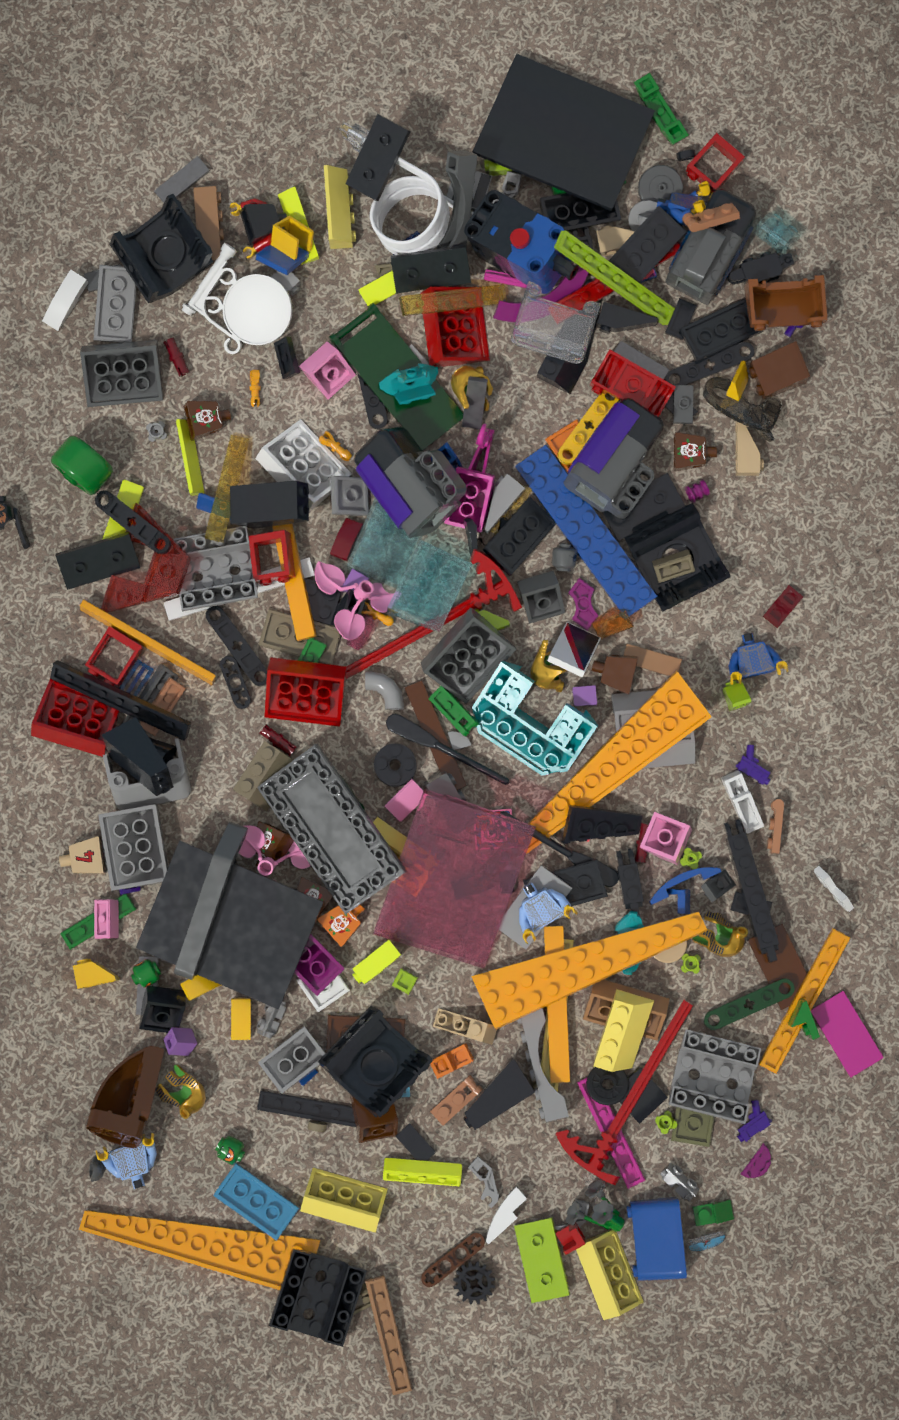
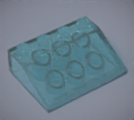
[346,498,422,590]
[387,540,472,633]

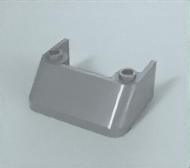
[103,738,191,810]

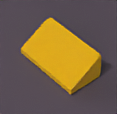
[726,361,749,401]

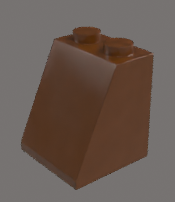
[748,341,810,400]
[350,1095,398,1143]

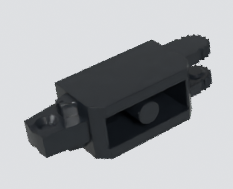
[728,252,794,285]
[616,849,644,916]

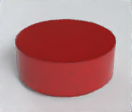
[510,228,530,249]

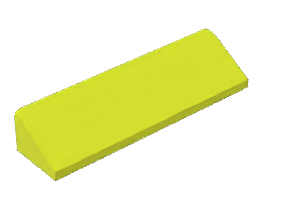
[278,187,319,265]
[359,271,396,306]
[176,419,205,496]
[102,480,144,540]
[383,1158,462,1187]

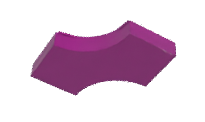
[568,578,599,631]

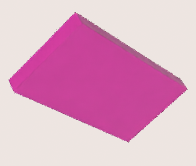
[811,991,884,1078]

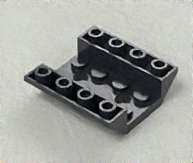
[269,1249,367,1347]

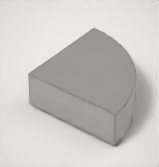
[448,731,471,750]

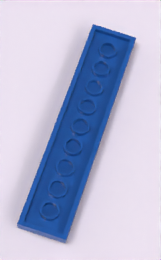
[515,445,657,619]

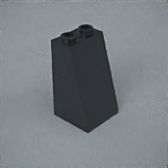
[230,480,309,529]
[102,717,174,796]
[463,1058,535,1130]

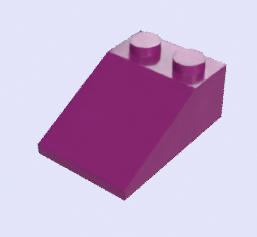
[295,934,345,996]

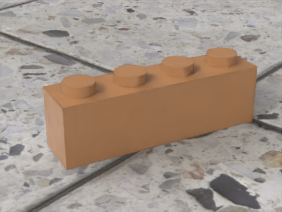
[193,186,224,265]

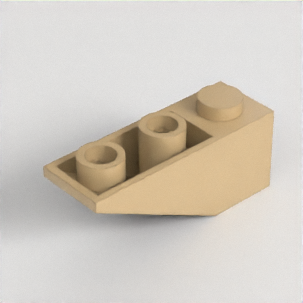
[433,1008,497,1045]

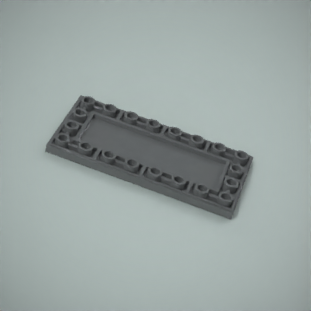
[257,743,407,915]

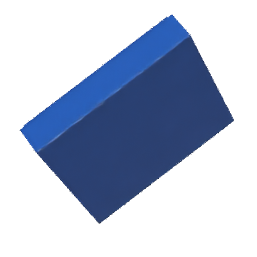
[256,245,309,275]

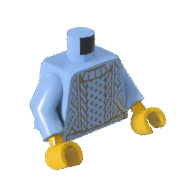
[519,882,578,944]
[95,1133,157,1189]

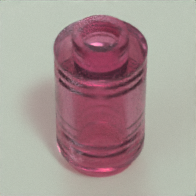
[346,615,375,651]

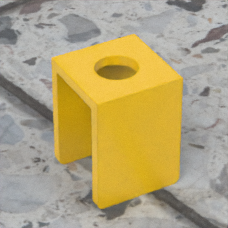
[271,216,314,260]

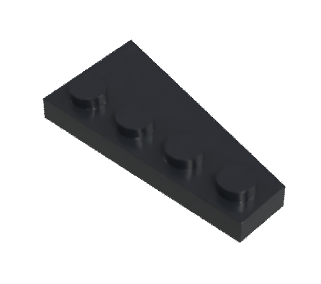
[561,805,643,844]

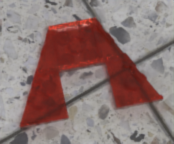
[101,503,191,613]

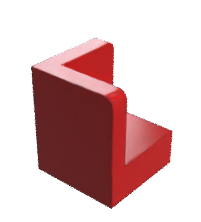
[556,1222,586,1255]

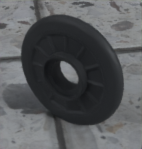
[586,1067,629,1105]

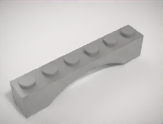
[517,1008,569,1123]

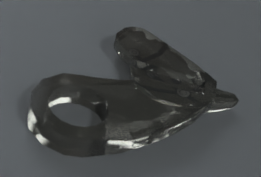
[703,377,783,442]

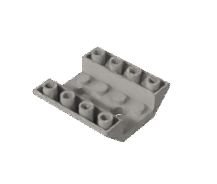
[171,526,258,612]
[611,690,695,769]
[669,1029,761,1124]

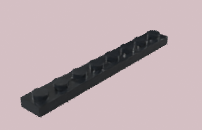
[50,660,192,741]

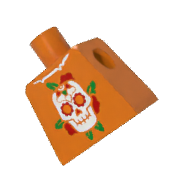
[317,904,365,947]

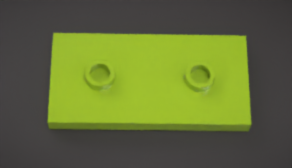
[514,1217,570,1303]

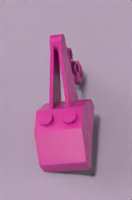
[444,423,495,532]

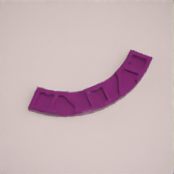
[493,264,589,322]

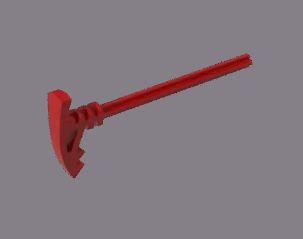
[346,549,522,679]
[555,1000,693,1185]

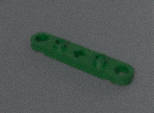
[704,979,795,1030]

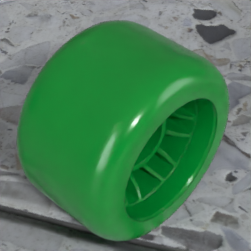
[51,435,113,495]

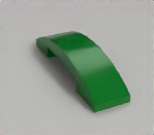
[634,73,689,146]

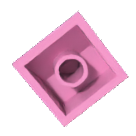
[299,342,356,399]
[640,812,692,865]

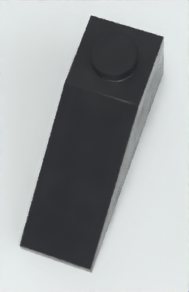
[596,302,658,334]

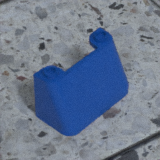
[626,1197,687,1281]

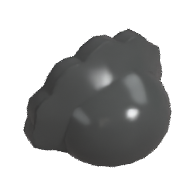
[89,1157,105,1182]

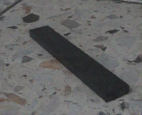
[257,1090,370,1129]

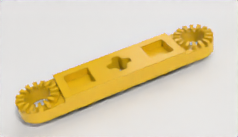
[557,393,619,465]

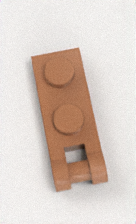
[682,203,740,232]
[767,799,784,854]
[430,1075,483,1126]

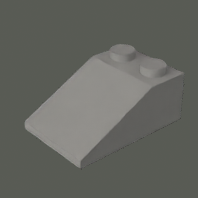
[258,1026,325,1094]

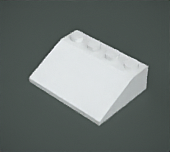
[255,419,352,512]

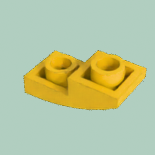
[180,975,222,1001]
[231,998,251,1040]

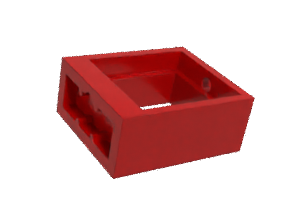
[686,133,745,193]
[248,530,296,586]
[85,626,144,687]

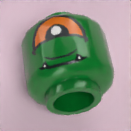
[131,959,161,988]
[215,1136,246,1165]

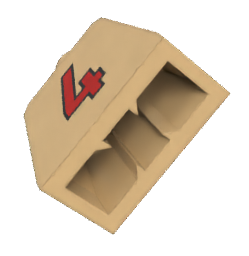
[59,836,106,874]

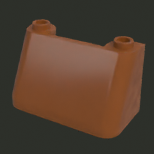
[744,275,828,331]

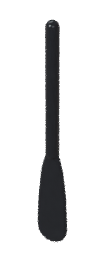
[386,714,510,785]
[500,811,619,887]

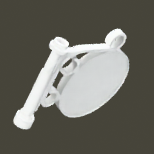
[182,243,293,354]

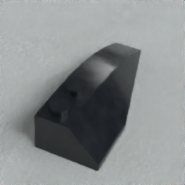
[537,279,602,394]

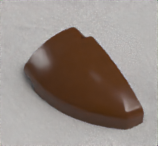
[86,1046,165,1148]

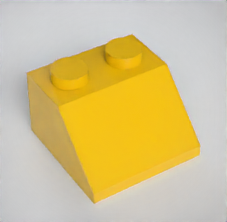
[73,959,120,989]

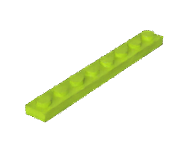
[554,230,675,325]

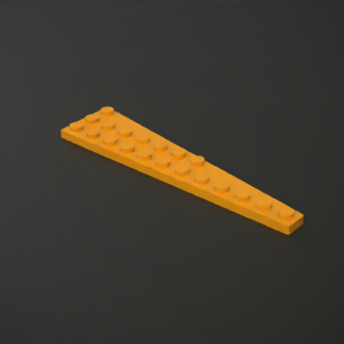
[514,670,712,855]
[471,912,708,1030]
[79,1210,321,1290]

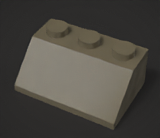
[233,741,293,812]

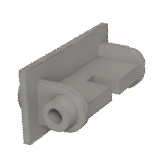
[257,1001,286,1039]
[660,1162,699,1201]

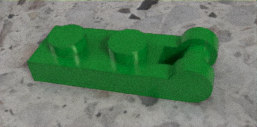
[428,686,479,737]

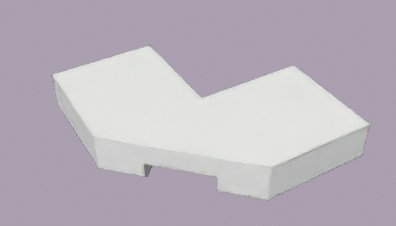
[814,866,854,912]

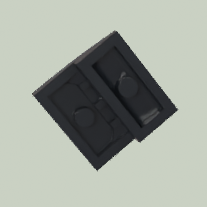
[620,1066,668,1124]

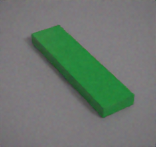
[60,894,136,950]

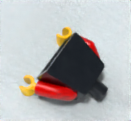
[230,198,287,259]

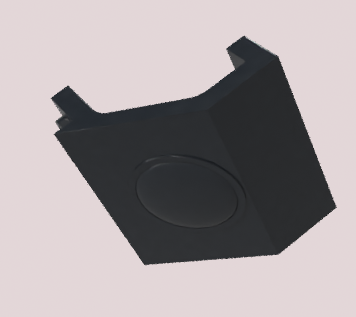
[109,194,214,303]
[624,503,731,612]
[318,1006,433,1117]

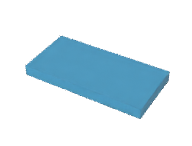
[213,1163,300,1241]

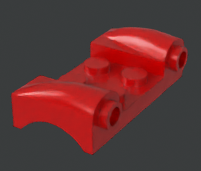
[590,349,676,417]

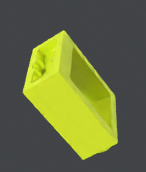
[352,940,401,984]

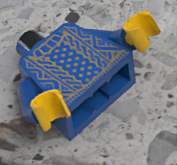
[656,181,710,227]
[728,633,788,685]

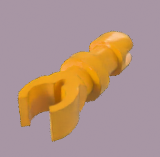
[249,370,261,407]
[319,431,352,461]
[362,602,394,626]

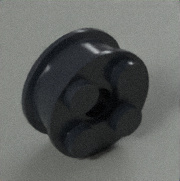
[374,743,417,787]

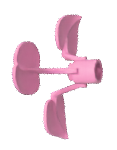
[315,561,402,640]
[239,825,311,881]

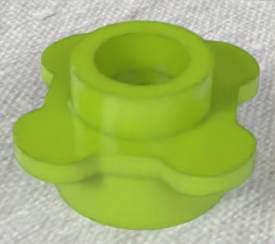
[680,848,702,870]
[681,954,701,974]
[655,1111,678,1134]

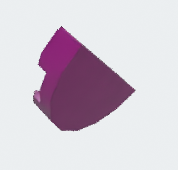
[740,1143,771,1178]

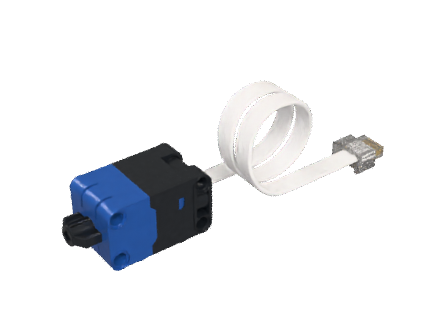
[339,122,579,294]

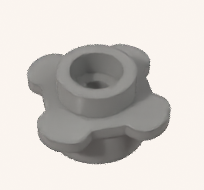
[146,421,167,442]

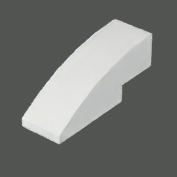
[42,270,88,331]
[721,770,764,834]
[486,1186,527,1244]

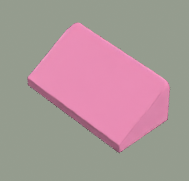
[385,779,427,822]
[94,899,119,939]

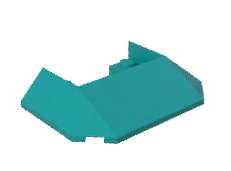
[472,661,598,776]

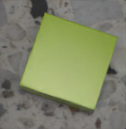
[392,969,418,995]

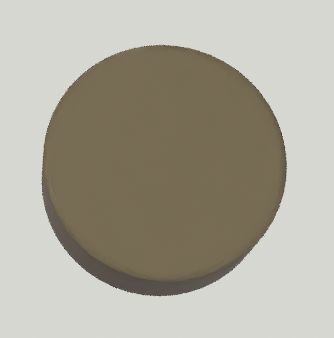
[307,1120,328,1132]

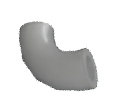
[365,671,404,710]

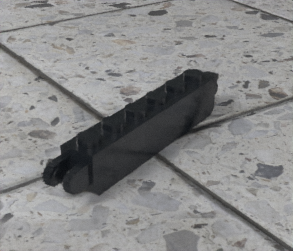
[724,819,779,963]

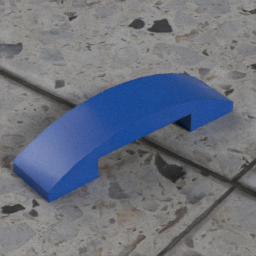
[649,867,722,905]

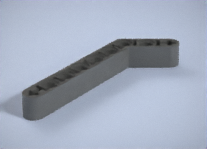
[174,821,248,980]

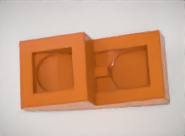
[430,1043,475,1079]

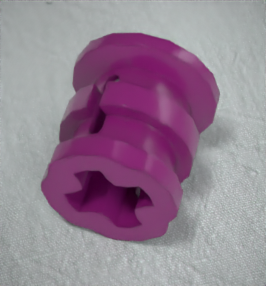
[685,480,710,504]

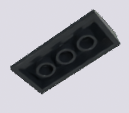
[539,193,622,231]

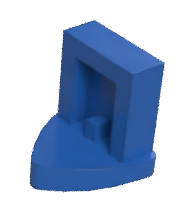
[667,889,690,914]

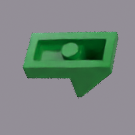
[788,998,820,1040]
[692,1200,734,1226]

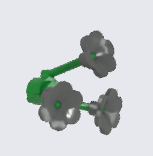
[566,1179,625,1232]

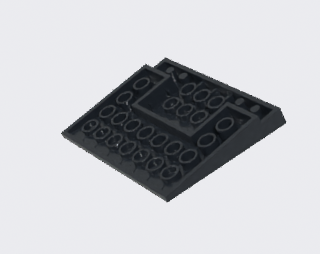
[472,53,655,211]
[136,840,324,1010]

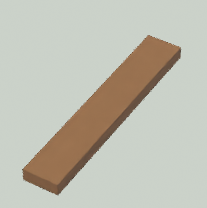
[365,1275,412,1395]

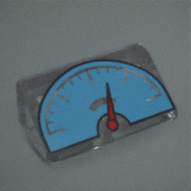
[685,1229,726,1254]

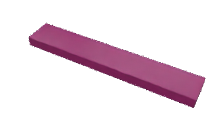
[577,1078,645,1189]

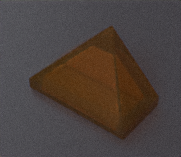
[591,607,634,639]

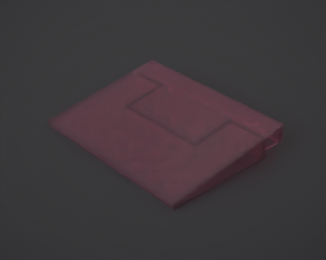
[373,789,536,968]

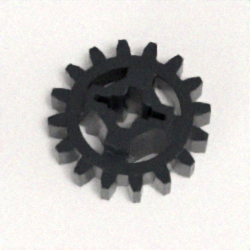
[453,1261,495,1305]

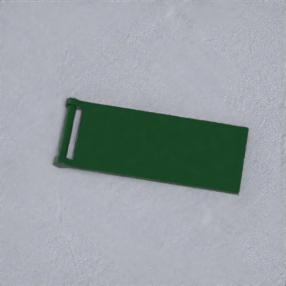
[329,303,464,450]

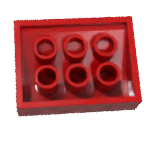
[420,287,490,367]
[264,657,347,727]
[31,679,120,757]

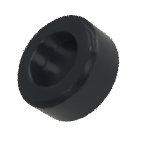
[676,149,696,162]

